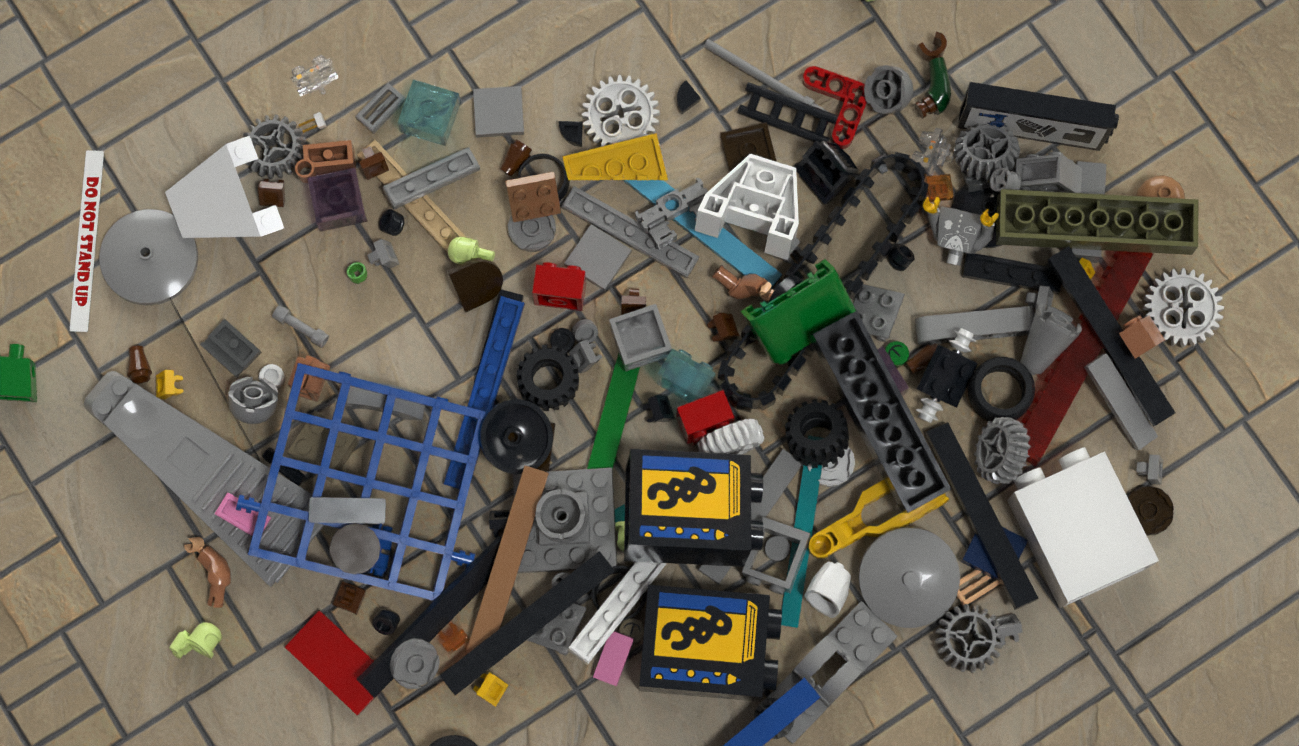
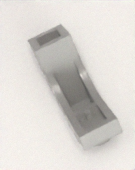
[338,381,425,420]

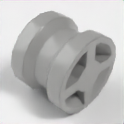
[990,168,1021,192]

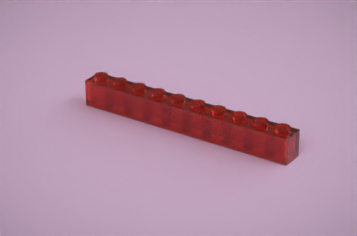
[1021,251,1153,467]

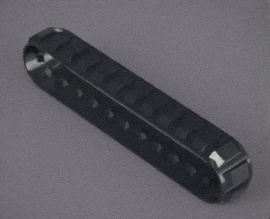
[718,152,929,413]

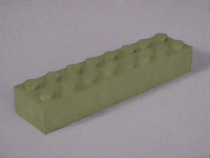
[996,189,1199,255]

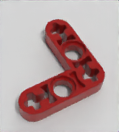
[802,66,867,149]

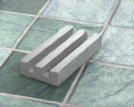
[355,83,406,134]

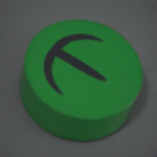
[884,341,909,367]

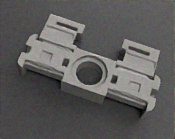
[635,178,708,250]

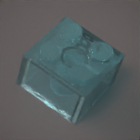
[398,79,461,146]
[657,349,716,403]

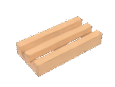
[956,570,1001,606]

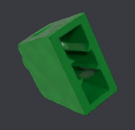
[0,344,37,402]

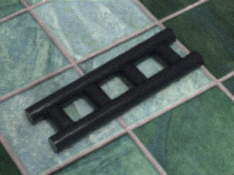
[737,82,838,142]

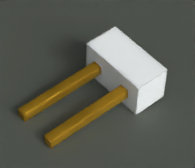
[299,112,327,133]

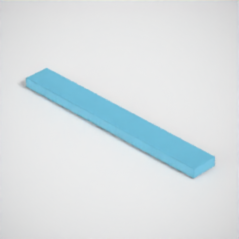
[623,180,782,288]

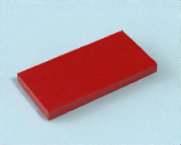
[285,610,377,716]

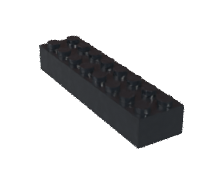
[808,311,951,513]

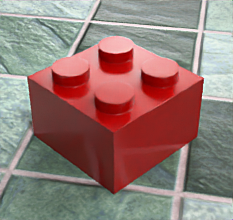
[532,262,586,311]
[676,390,734,445]

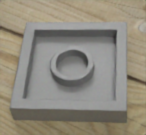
[473,86,524,138]
[564,224,632,291]

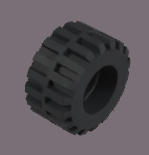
[517,345,579,411]
[785,399,849,468]

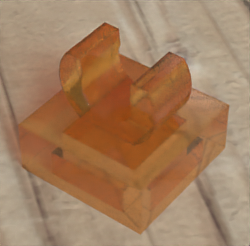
[925,174,954,202]
[439,623,470,655]

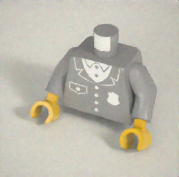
[923,197,999,266]

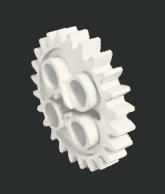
[582,75,660,147]
[1142,268,1224,348]

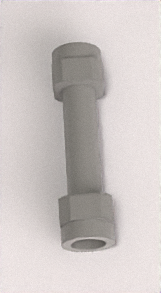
[272,305,329,348]

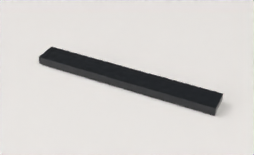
[1047,246,1176,427]
[925,423,1038,610]
[356,536,502,698]
[440,551,615,695]

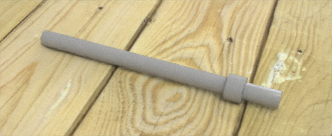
[704,39,828,112]

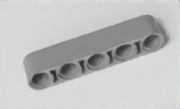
[915,306,1035,345]

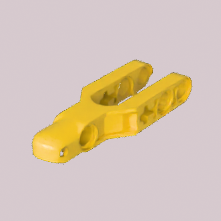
[808,480,949,559]

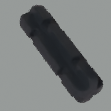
[262,447,306,486]

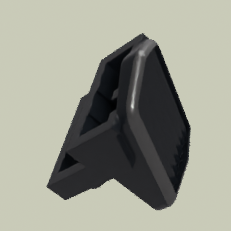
[795,141,859,205]

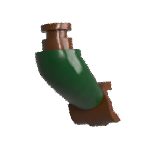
[914,31,951,119]

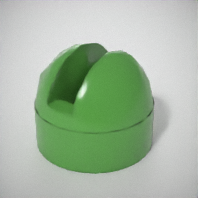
[347,262,367,284]

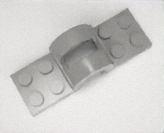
[765,601,897,744]

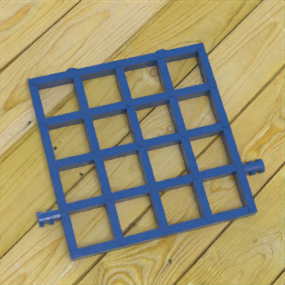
[236,363,488,601]

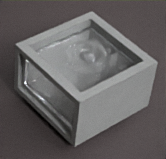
[1016,152,1082,193]
[609,304,672,372]

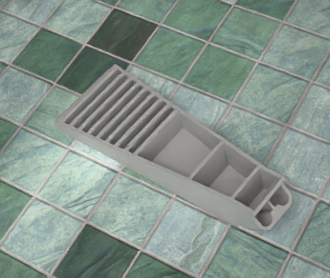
[84,371,324,587]

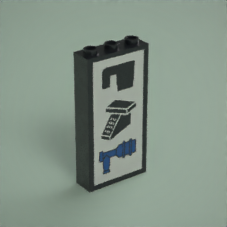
[957,82,1119,151]

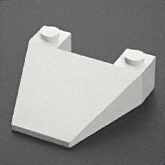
[165,136,284,238]
[695,154,799,260]

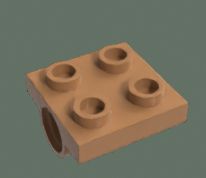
[506,172,561,223]

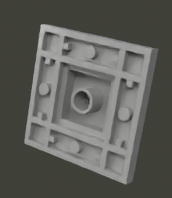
[513,468,617,574]

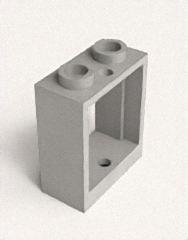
[742,517,811,595]

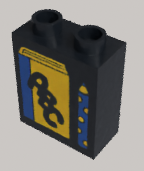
[624,449,764,567]
[639,585,782,702]

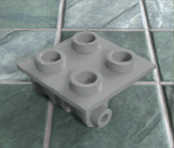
[853,284,905,342]
[527,593,586,656]

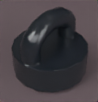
[379,209,405,236]
[888,244,915,271]
[372,610,400,635]

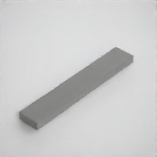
[562,186,699,279]
[698,449,802,585]

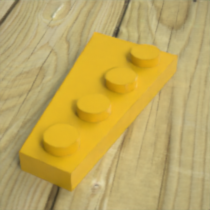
[562,133,668,180]

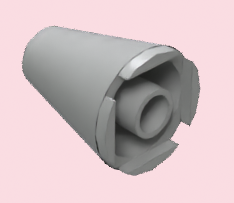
[1020,305,1082,375]

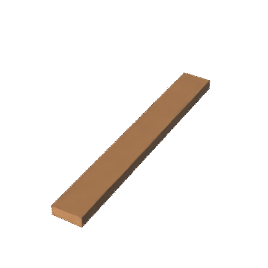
[465,465,549,655]

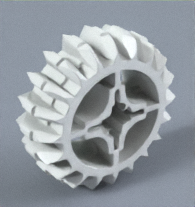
[698,419,764,455]

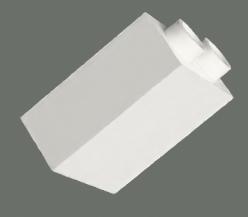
[1007,447,1159,609]

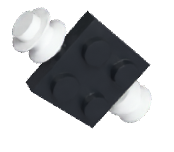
[916,328,978,423]

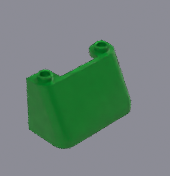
[741,259,856,365]

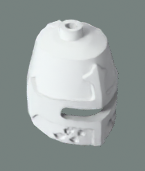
[804,562,851,618]

